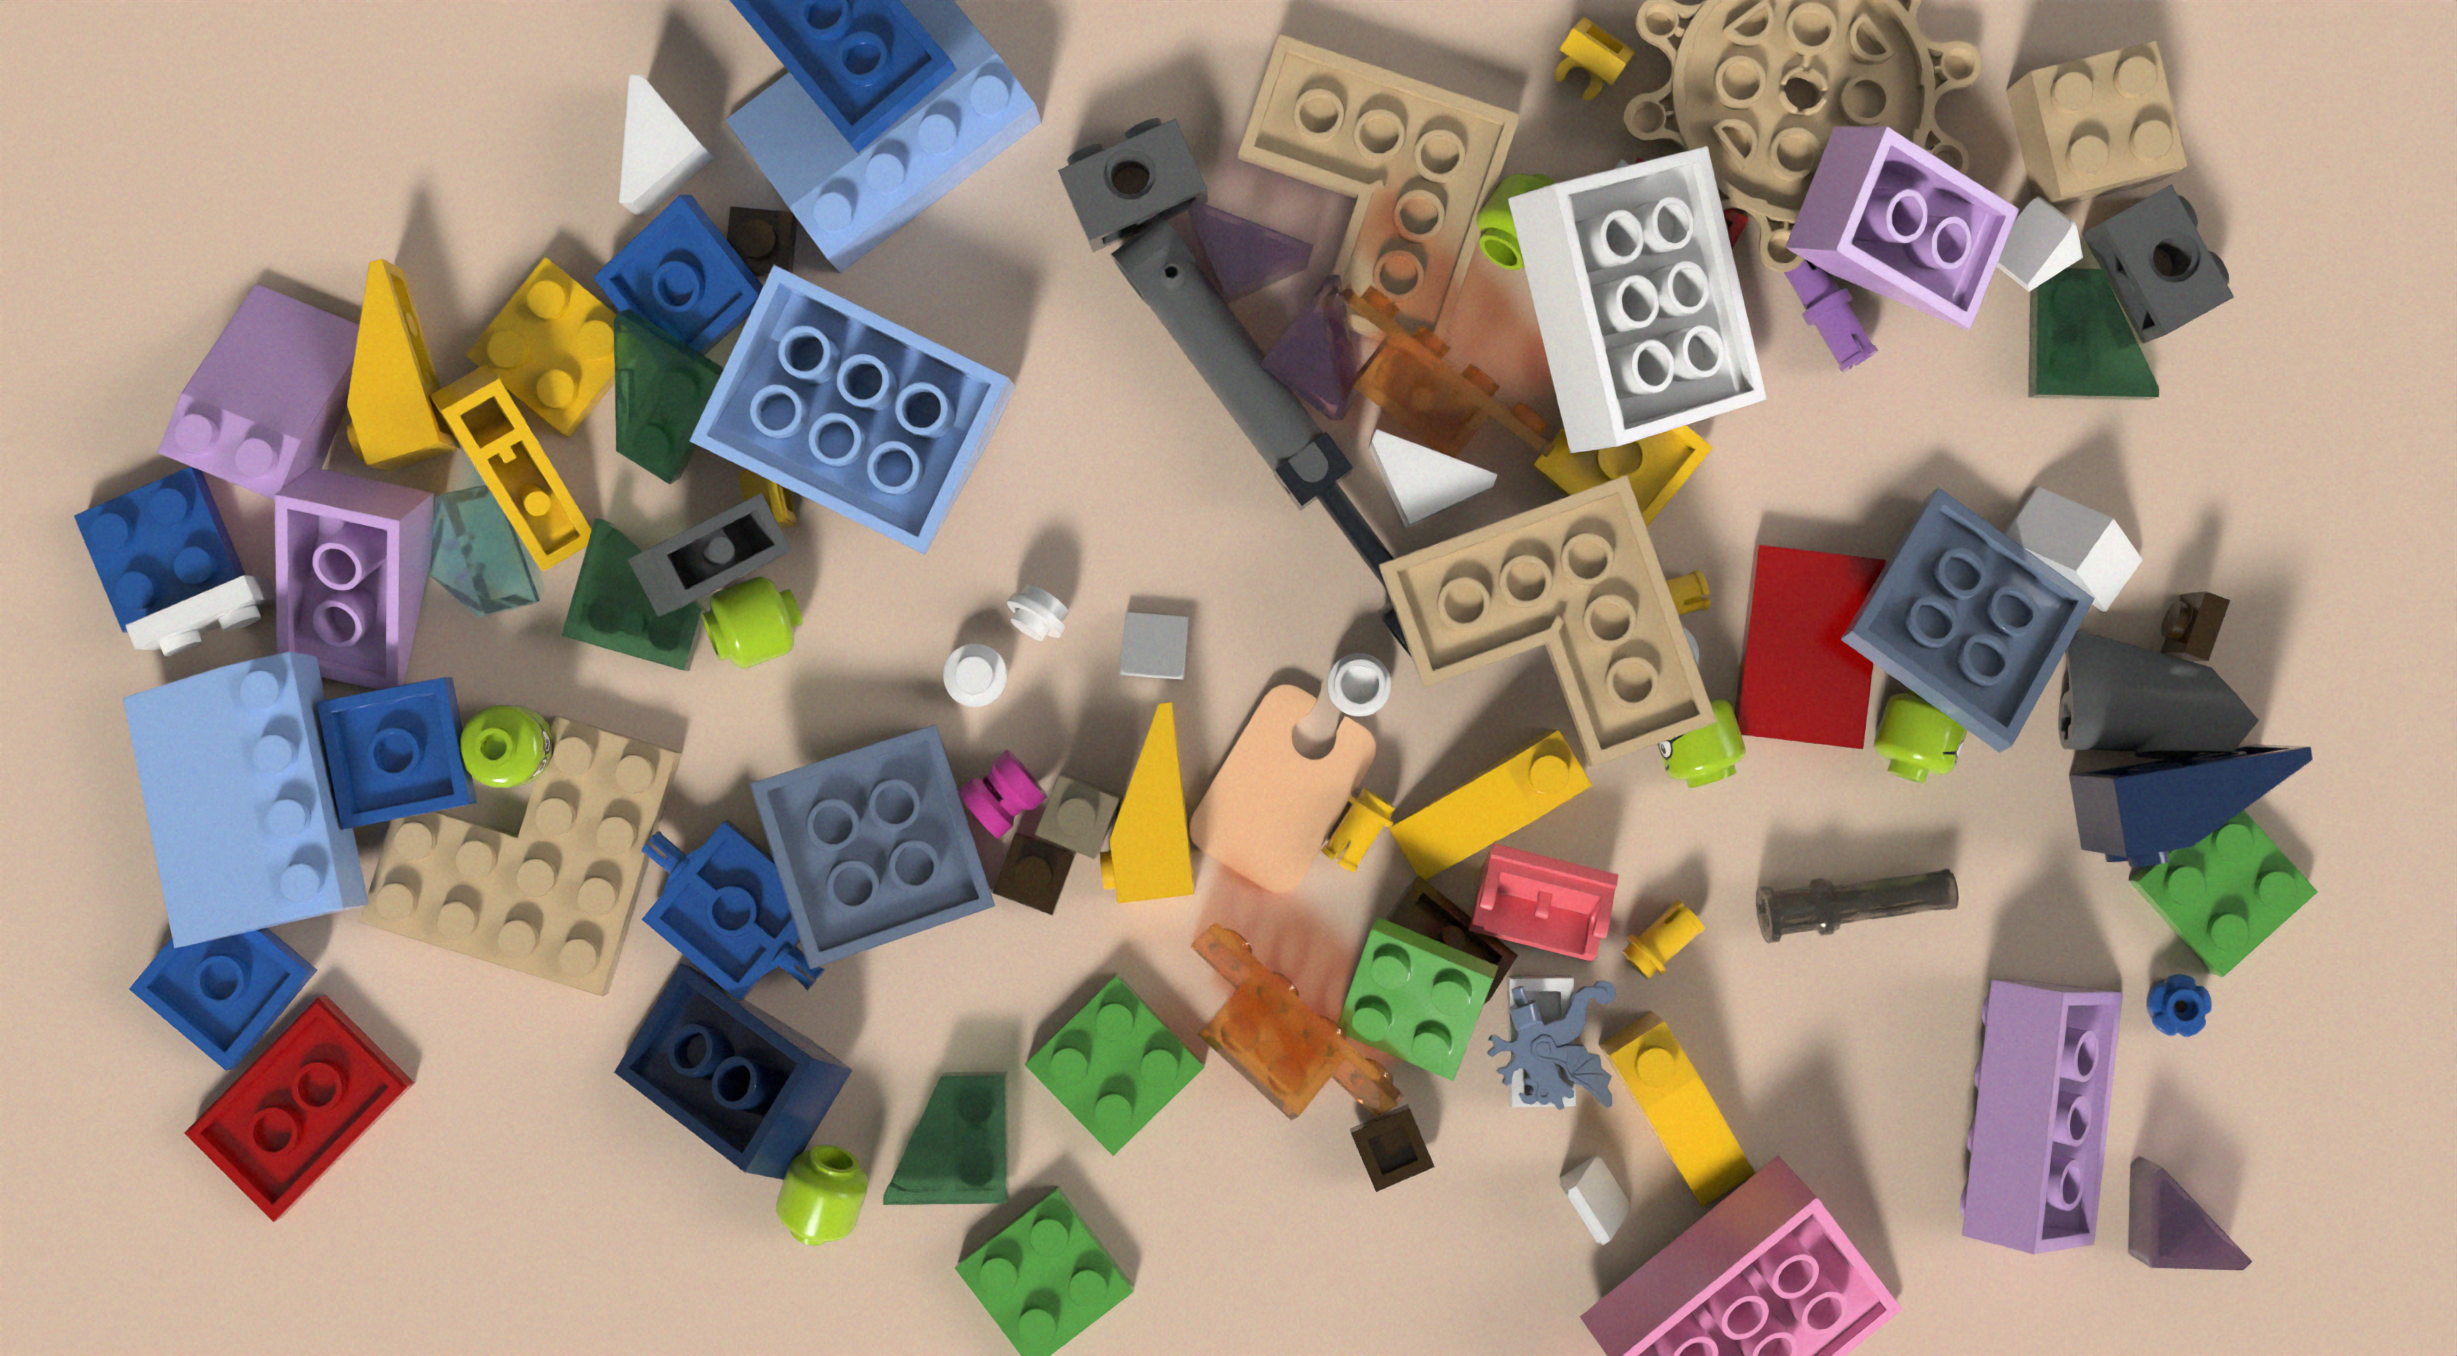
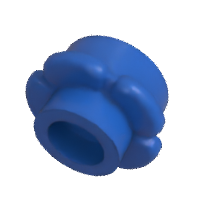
[2146,974,2212,1037]

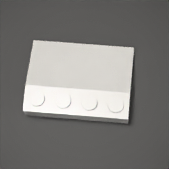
[1508,146,1767,453]

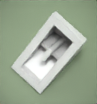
[619,74,714,216]
[1369,429,1497,529]
[2003,486,2143,612]

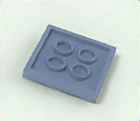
[1841,488,2095,753]
[749,724,995,969]

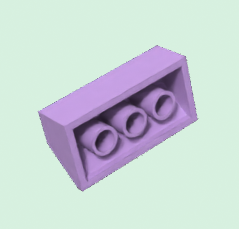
[1960,980,2123,1254]

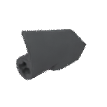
[2058,630,2259,759]

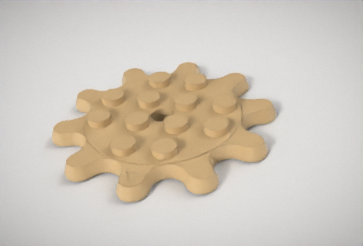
[1623,0,1983,272]

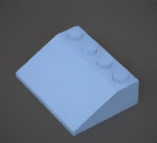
[725,0,1042,273]
[690,265,1016,555]
[123,652,369,948]

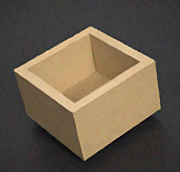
[2006,40,2188,207]

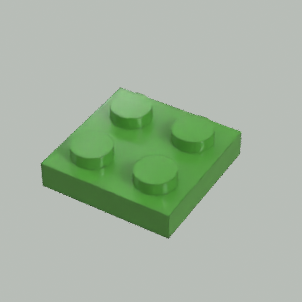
[2129,810,2318,977]
[1335,917,1499,1081]
[1025,974,1205,1156]
[955,1186,1134,1356]

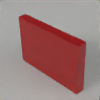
[1734,545,1886,749]
[184,995,415,1222]

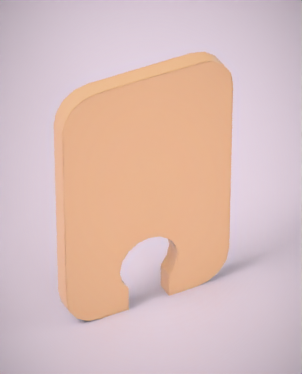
[1189,684,1376,893]

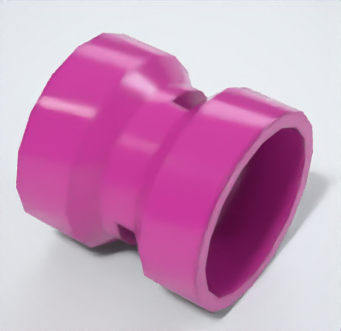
[958,749,1048,839]

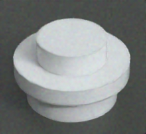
[1007,584,1069,641]
[943,644,1008,707]
[1327,653,1391,716]

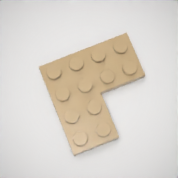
[1238,33,1521,360]
[1379,475,1717,767]
[359,716,682,996]

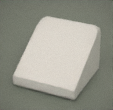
[1997,196,2083,292]
[1119,612,1189,680]
[1559,1156,1630,1245]

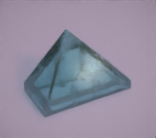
[430,485,540,618]

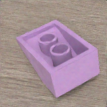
[1785,126,2019,329]
[157,284,359,500]
[275,467,434,690]

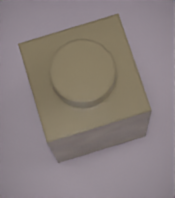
[1035,772,1123,859]

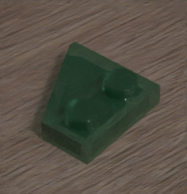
[2028,268,2159,400]
[614,309,724,484]
[561,518,707,671]
[883,1071,1009,1205]

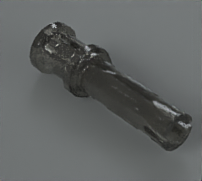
[1756,868,1959,944]

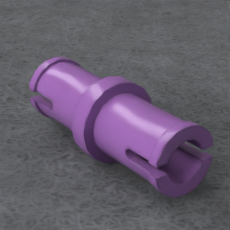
[1784,252,1879,372]

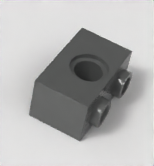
[1058,118,1208,252]
[2082,184,2234,344]
[627,493,792,617]

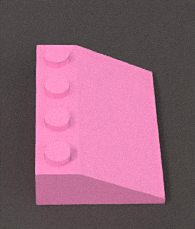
[1580,1155,1902,1356]

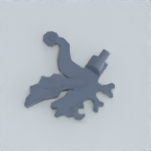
[1487,980,1616,1110]

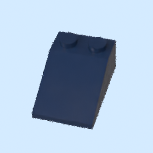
[2069,744,2313,867]
[614,963,853,1180]

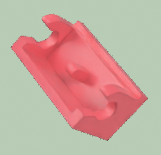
[1469,843,1619,962]

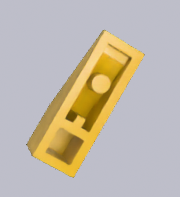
[347,258,460,472]
[429,364,598,573]
[1100,702,1195,904]
[1388,729,1593,880]
[1598,1011,1756,1207]

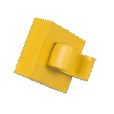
[1554,16,1636,102]

